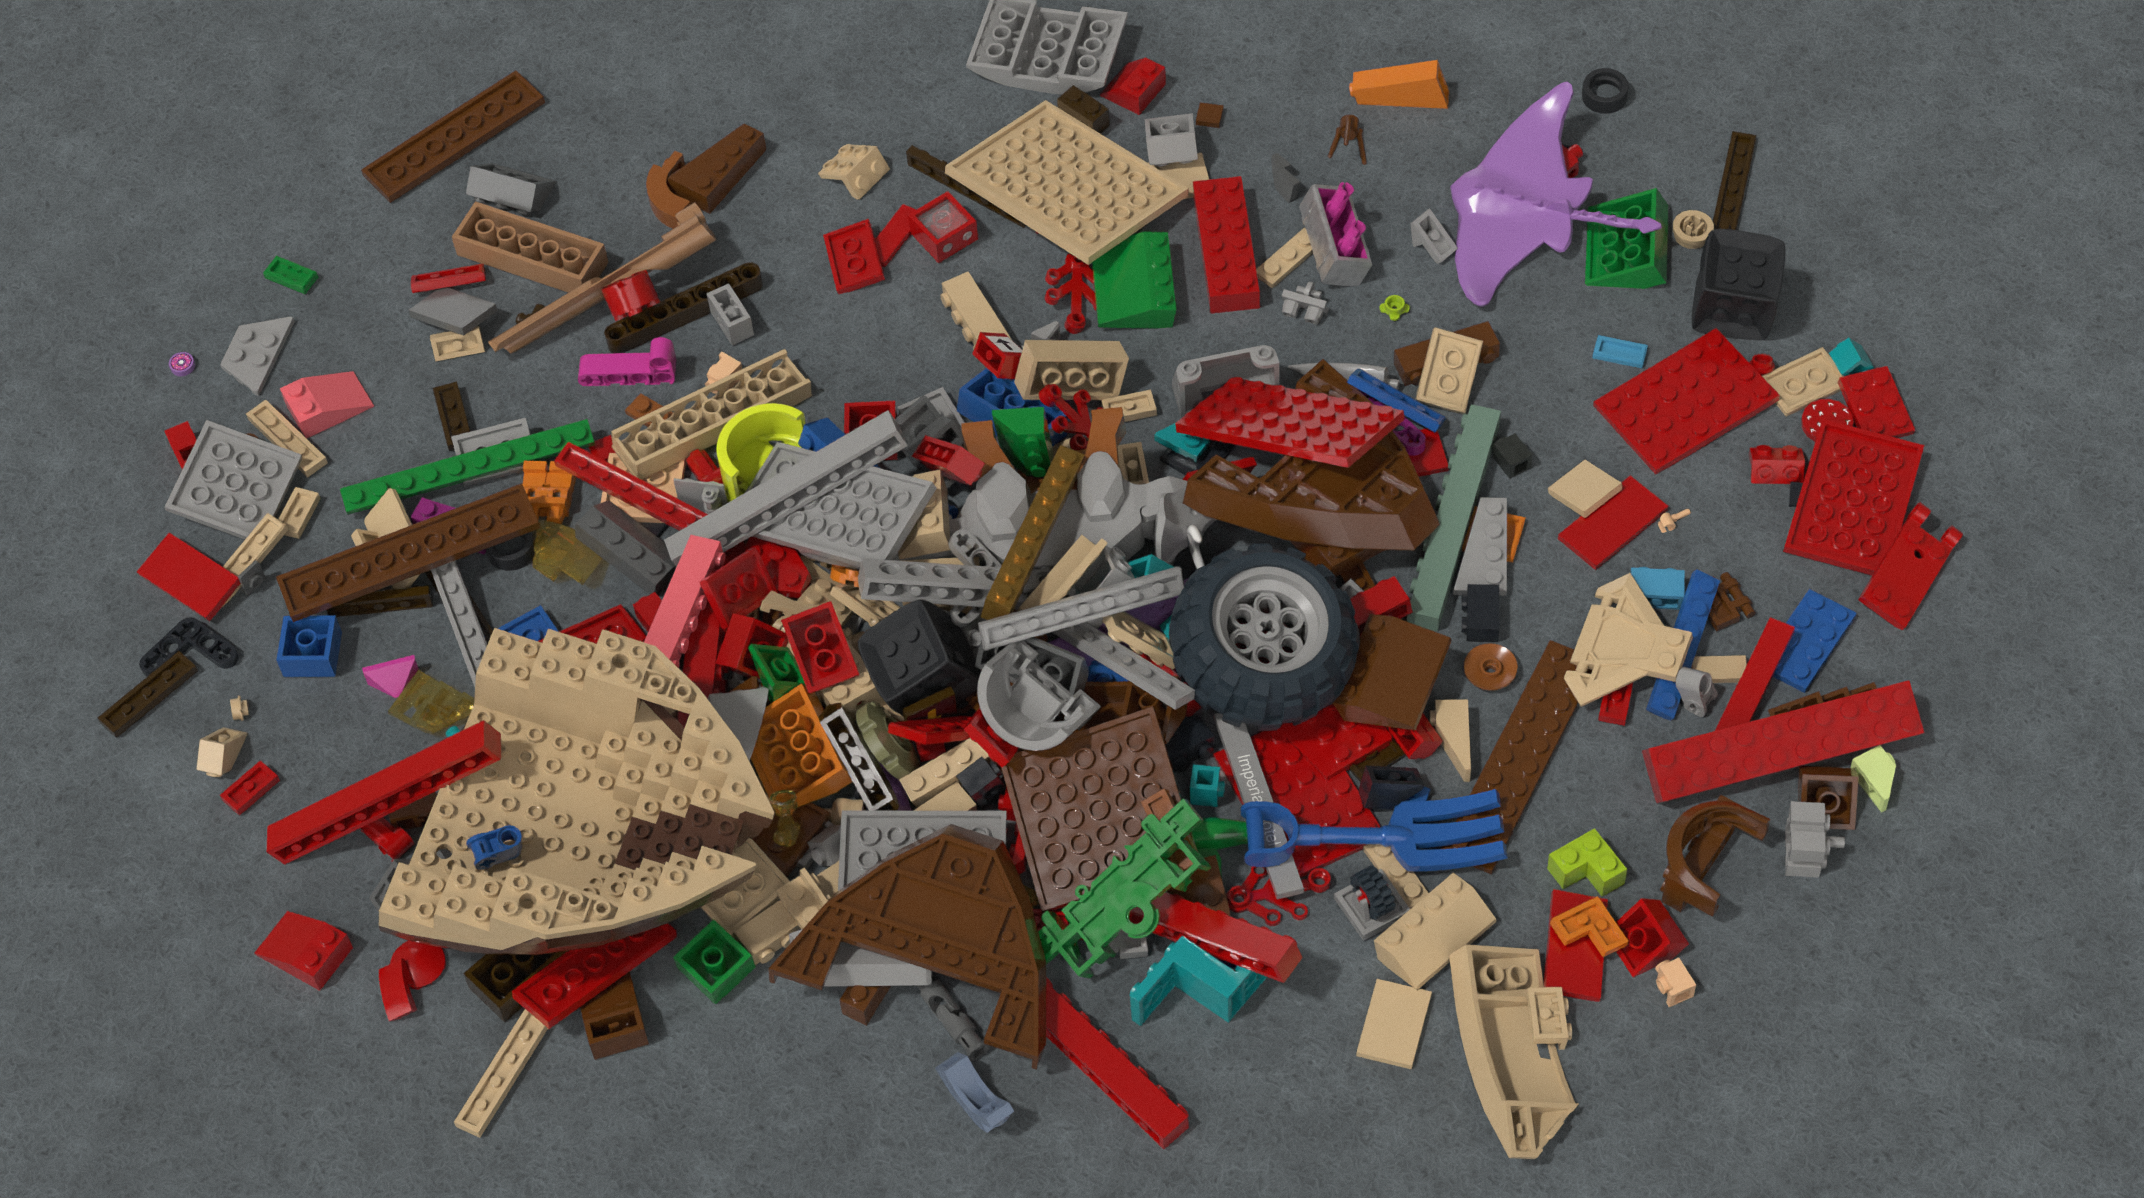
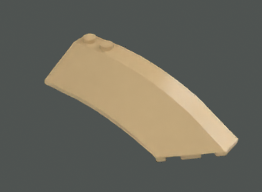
[1449,945,1579,1159]

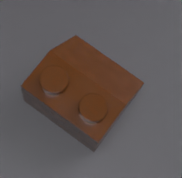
[1798,766,1859,830]

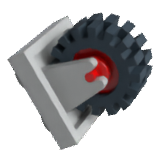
[1334,865,1410,941]

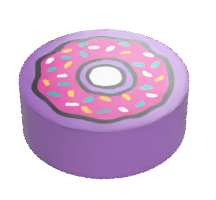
[169,352,195,376]

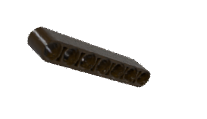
[604,262,763,354]

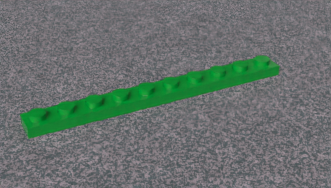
[340,419,595,515]

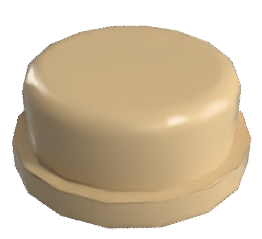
[1673,210,1714,249]

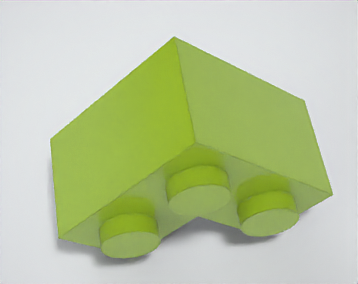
[1547,828,1627,897]

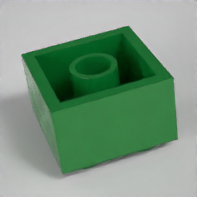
[673,920,756,1005]

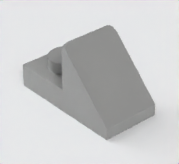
[1411,208,1458,264]

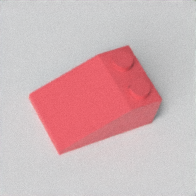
[280,371,374,439]

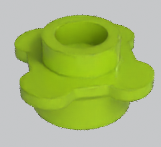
[1379,295,1410,321]

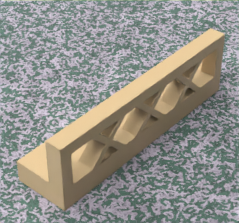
[1017,535,1108,612]

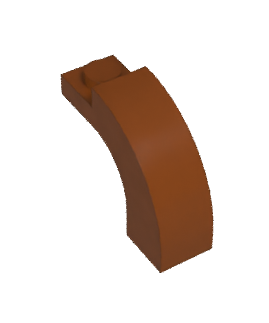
[646,151,691,229]

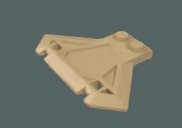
[1564,573,1693,707]

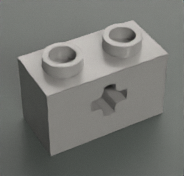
[707,284,754,346]

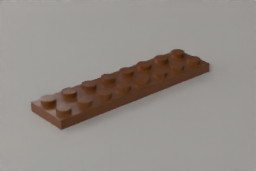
[361,70,545,203]

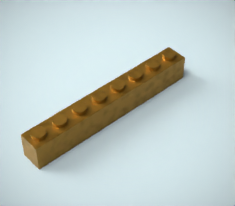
[981,445,1084,620]

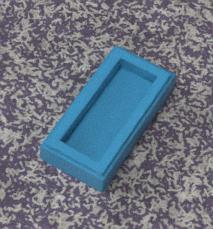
[1592,335,1648,368]

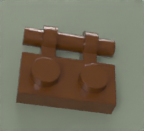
[1707,572,1756,631]

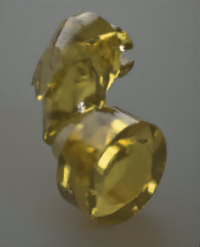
[769,790,800,847]

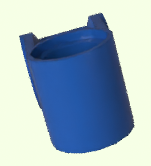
[466,825,522,870]

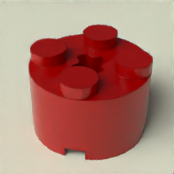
[601,270,660,321]

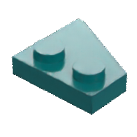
[1154,423,1212,462]

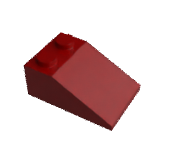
[781,601,859,695]
[254,911,353,991]

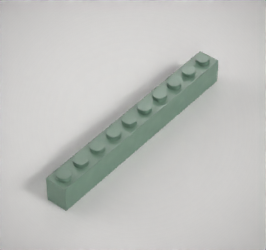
[1407,404,1501,632]

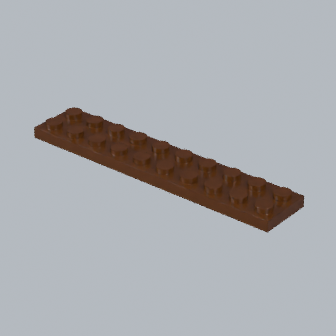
[276,483,540,622]
[1442,640,1592,875]

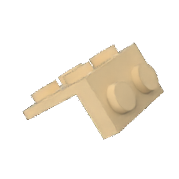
[818,144,890,199]

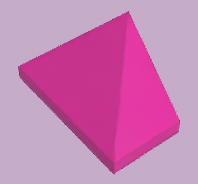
[362,655,420,698]

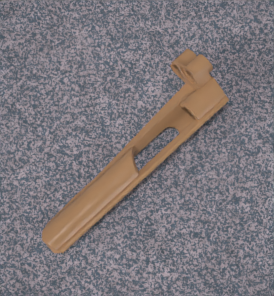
[488,202,717,353]

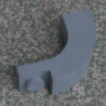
[935,1052,1014,1133]

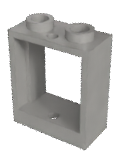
[1074,546,1135,629]

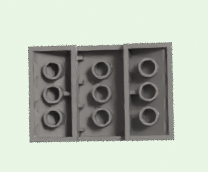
[966,0,1128,94]

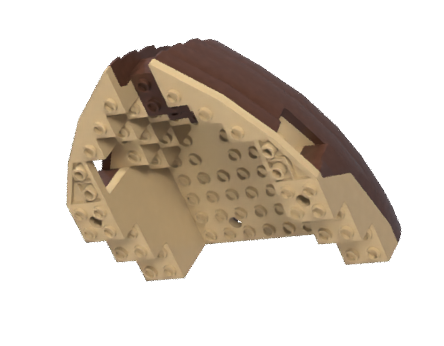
[379,628,774,955]

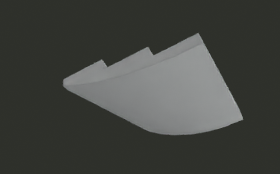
[708,687,769,761]

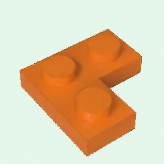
[1550,896,1629,957]

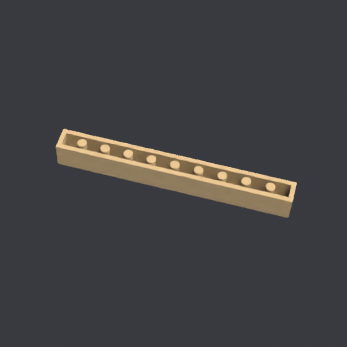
[733,782,977,965]

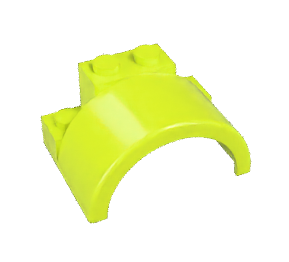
[716,403,806,503]

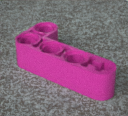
[578,337,676,386]

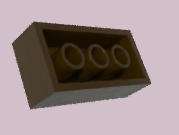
[463,951,568,1022]

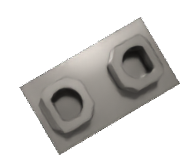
[1282,281,1329,325]

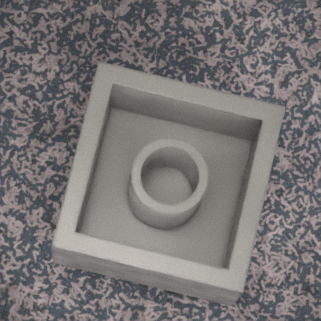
[1145,113,1198,167]

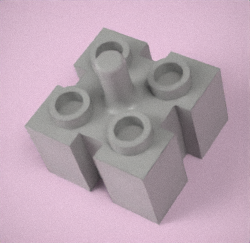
[1785,801,1845,878]

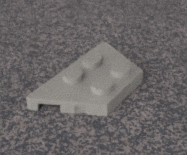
[220,317,295,396]

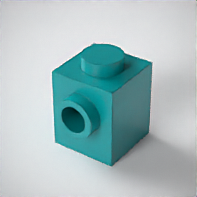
[1829,337,1874,376]
[1190,765,1225,807]

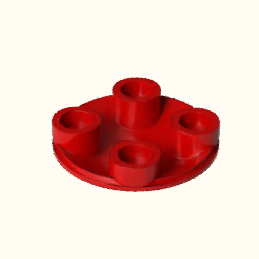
[390,941,446,990]

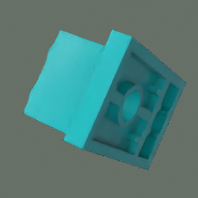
[1129,936,1267,1026]

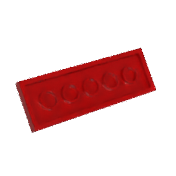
[512,923,677,1029]

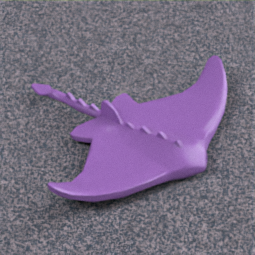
[1450,82,1662,307]

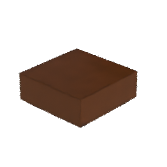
[1196,102,1224,128]

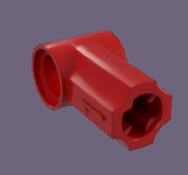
[686,449,723,484]
[360,817,414,862]

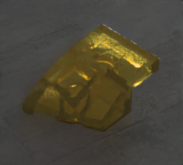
[533,520,603,585]
[388,670,475,734]

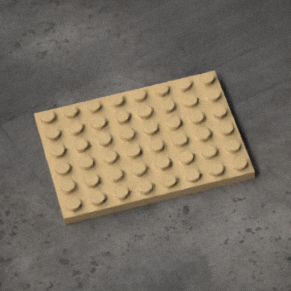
[945,100,1189,265]

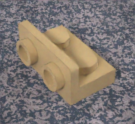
[776,868,831,929]
[1526,987,1572,1050]

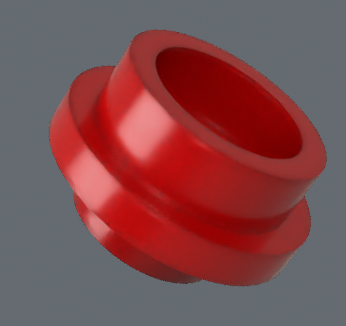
[1749,354,1775,376]

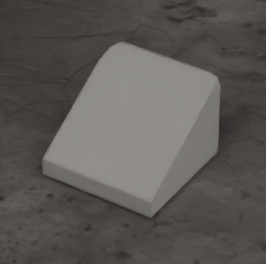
[1031,321,1060,340]

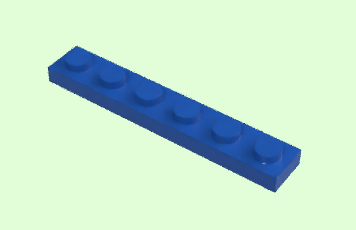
[1646,569,1720,720]

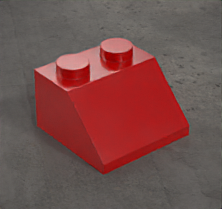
[1100,57,1166,115]
[1616,898,1689,977]

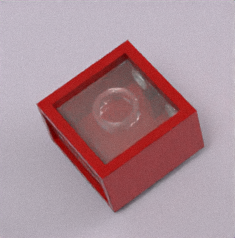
[908,191,978,263]

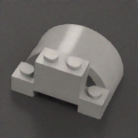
[977,640,1101,751]

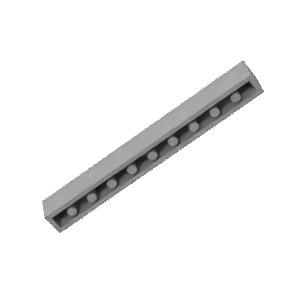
[664,411,908,567]

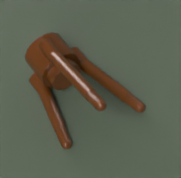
[1328,114,1367,165]

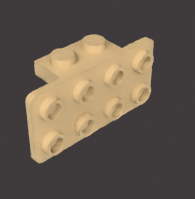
[351,488,420,589]

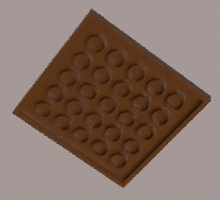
[1001,706,1196,913]

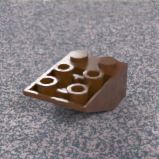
[580,971,649,1060]

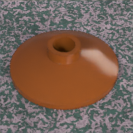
[1464,643,1518,690]

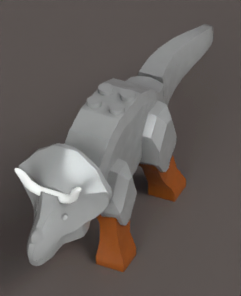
[799,407,1217,571]

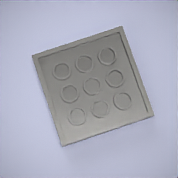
[165,420,302,540]

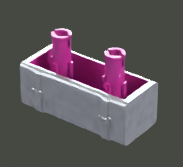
[1299,182,1372,286]

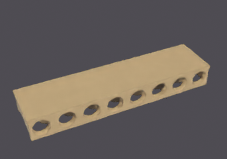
[611,349,812,480]

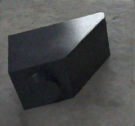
[1358,766,1424,810]

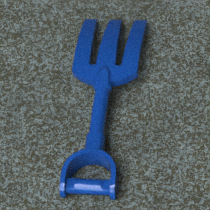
[1241,789,1508,872]

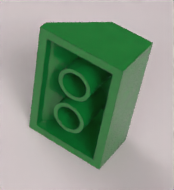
[992,407,1053,477]

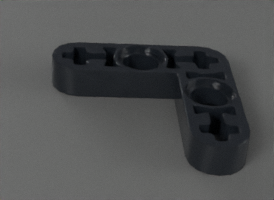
[139,617,239,677]

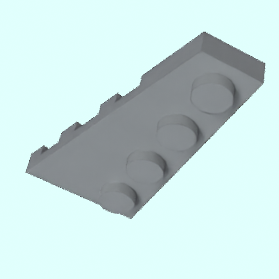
[1453,498,1507,596]

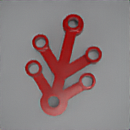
[1044,253,1096,334]
[1039,384,1104,450]
[1226,866,1331,926]

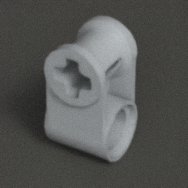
[1676,667,1718,717]

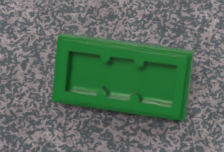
[263,256,319,294]

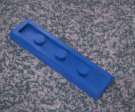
[1347,368,1446,433]

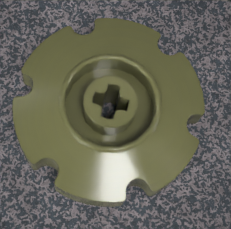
[856,701,920,779]

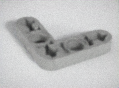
[948,529,1002,627]

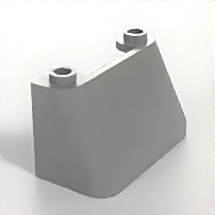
[1172,345,1280,418]

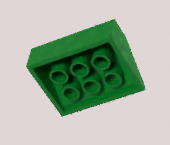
[1585,188,1668,289]
[1092,232,1176,329]

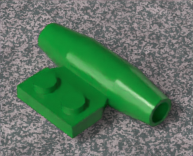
[1192,817,1248,877]

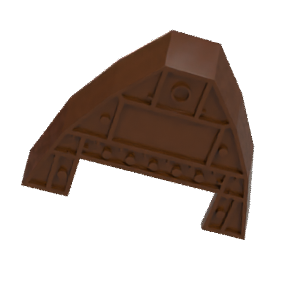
[1183,359,1440,551]
[769,824,1046,1070]

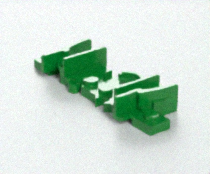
[1038,799,1211,979]

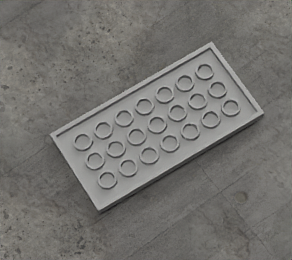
[745,442,937,567]

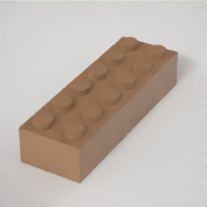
[452,201,608,293]

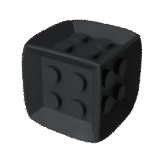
[1692,229,1786,340]
[858,599,981,717]

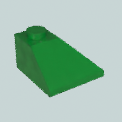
[748,644,806,703]

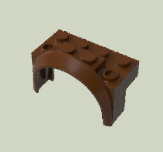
[1660,795,1770,916]

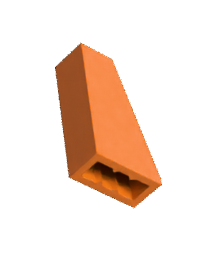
[1349,60,1449,109]

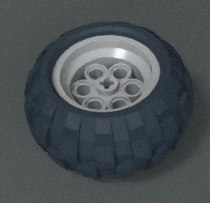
[1169,544,1360,731]

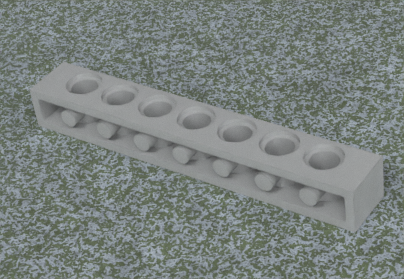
[858,558,1076,609]

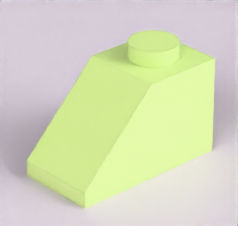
[1851,745,1896,812]

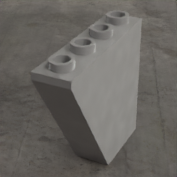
[789,929,932,986]

